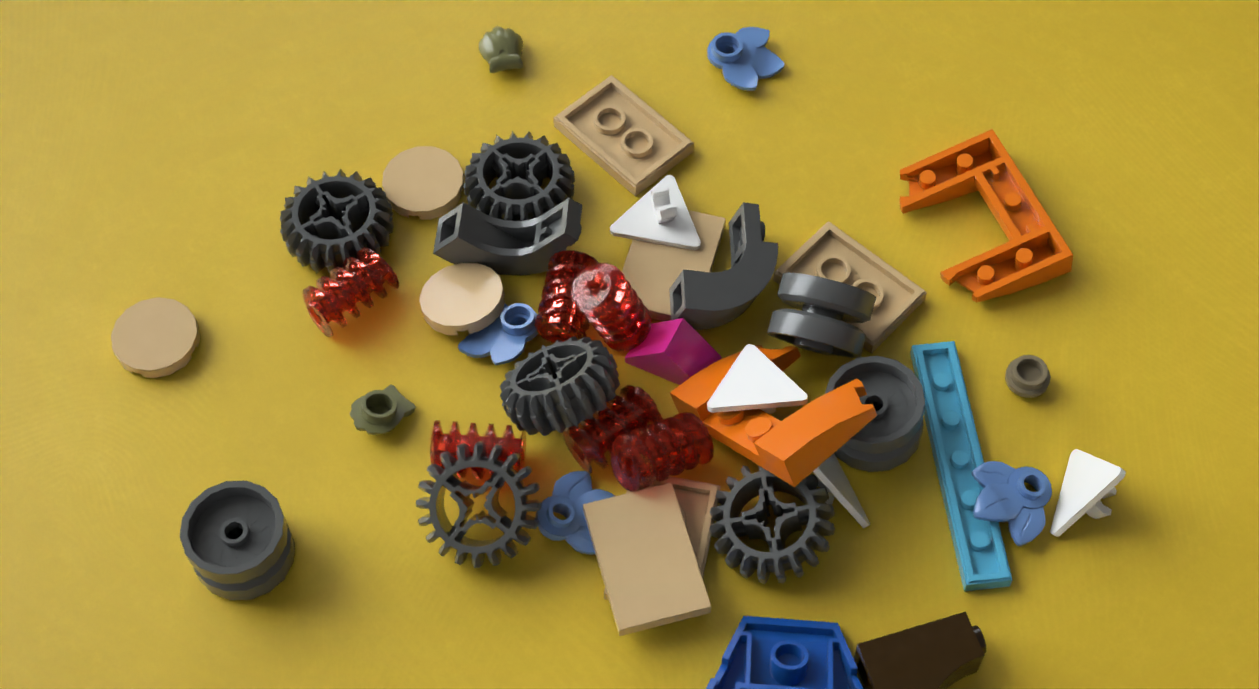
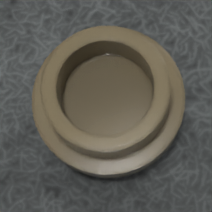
[1005,355,1050,398]

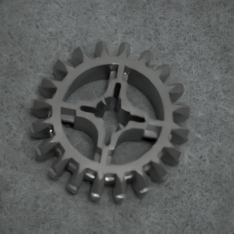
[464,131,575,221]
[280,169,394,276]
[500,337,620,436]
[416,441,542,568]
[709,465,835,584]

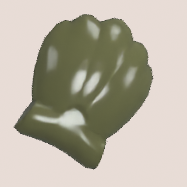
[478,26,523,73]
[350,384,416,435]

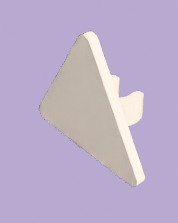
[610,175,701,250]
[707,344,808,414]
[1050,449,1126,537]
[813,454,870,528]

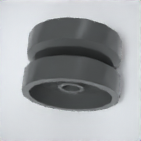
[767,272,876,358]
[825,356,925,472]
[180,481,295,600]

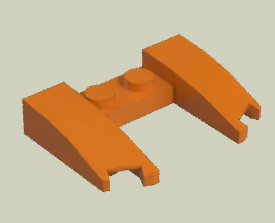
[900,129,1073,303]
[670,345,877,487]

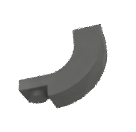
[433,198,582,276]
[669,202,778,330]

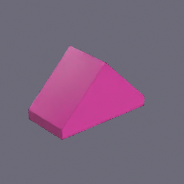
[625,318,722,385]

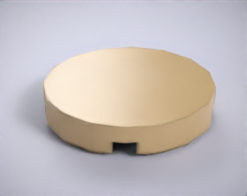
[382,146,464,220]
[419,263,505,335]
[111,297,200,378]

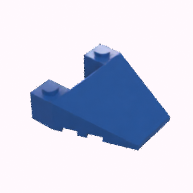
[706,616,863,689]

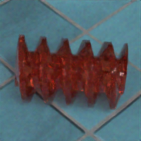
[303,247,399,337]
[534,250,600,344]
[570,263,652,352]
[563,385,665,474]
[610,412,714,492]
[430,420,526,480]

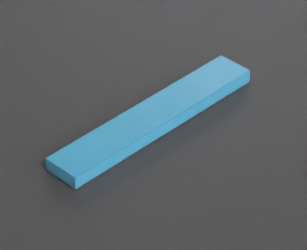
[910,341,1012,592]

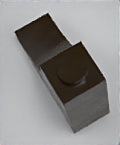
[854,611,986,689]

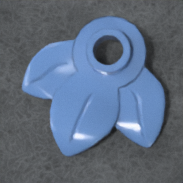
[707,27,784,91]
[458,303,541,365]
[971,461,1052,546]
[536,471,615,555]

